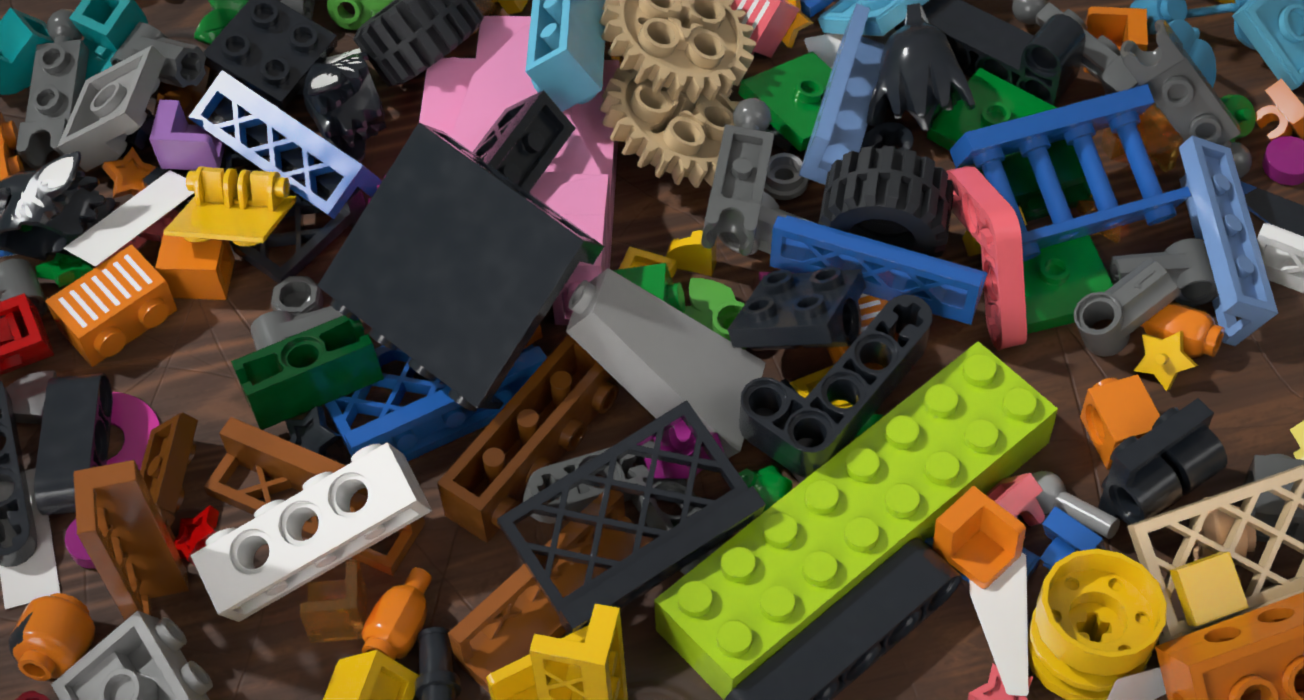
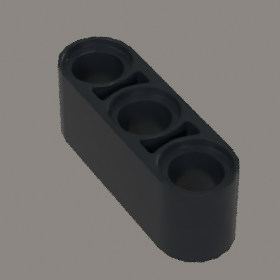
[34,373,113,515]

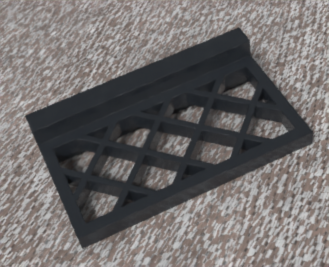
[142,97,367,284]
[497,400,766,635]

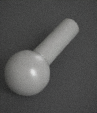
[1032,471,1120,539]

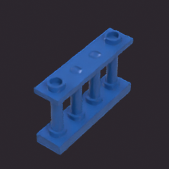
[949,84,1192,262]

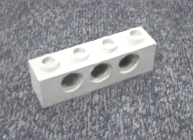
[191,442,432,622]

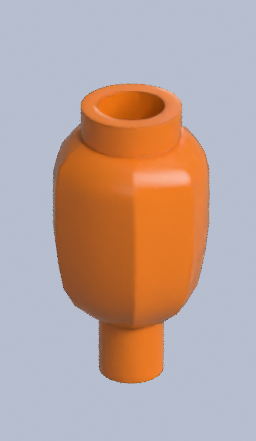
[1141,302,1225,358]
[361,567,432,660]

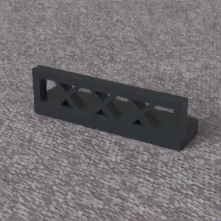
[473,90,576,192]

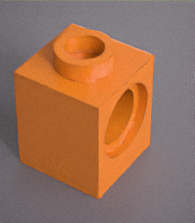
[1080,374,1160,469]

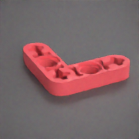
[946,165,1027,350]

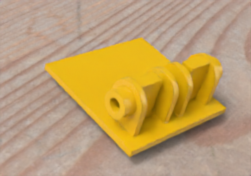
[164,166,297,246]

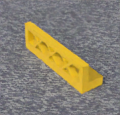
[529,604,628,700]

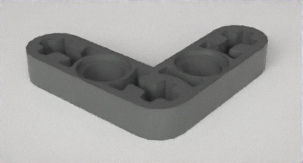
[522,441,726,575]

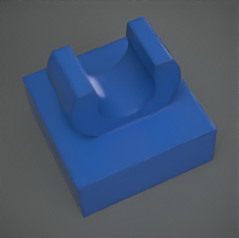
[1040,506,1105,570]

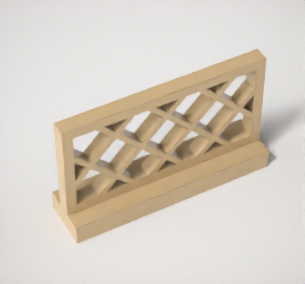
[1127,464,1304,644]

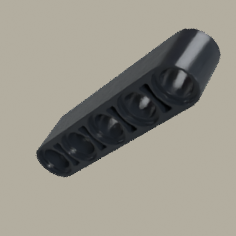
[724,537,962,700]

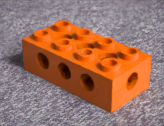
[1155,592,1304,700]

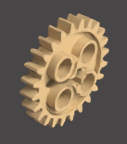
[599,0,756,103]
[600,68,739,188]

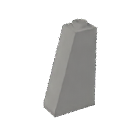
[566,268,766,458]

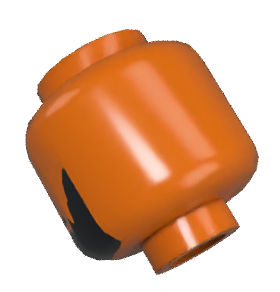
[8,593,95,681]

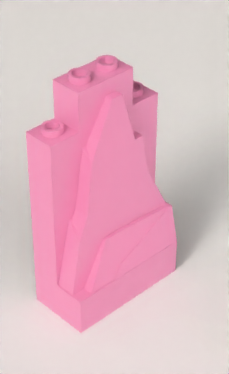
[419,16,620,325]

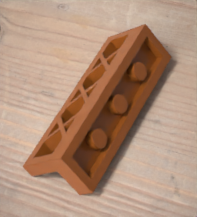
[203,417,425,576]
[74,460,189,621]
[448,490,653,694]

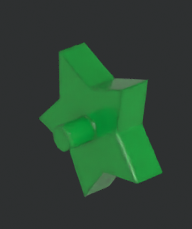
[35,253,94,287]

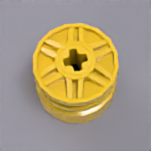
[1028,548,1167,700]

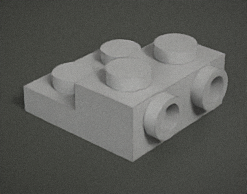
[57,45,166,172]
[51,610,213,700]

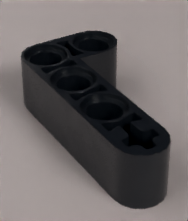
[895,0,1086,106]
[739,295,932,477]

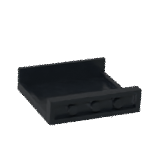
[318,123,605,412]

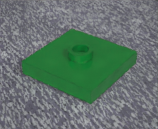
[738,51,832,152]
[926,68,1057,156]
[1023,235,1113,334]

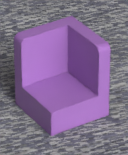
[149,100,225,170]

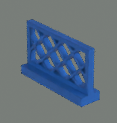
[323,344,547,462]

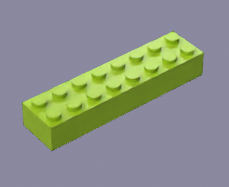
[654,341,1058,700]

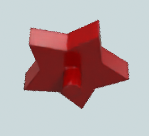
[174,505,219,567]

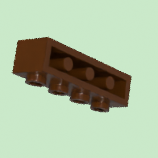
[437,334,619,543]

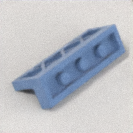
[799,3,885,185]
[1179,135,1278,346]

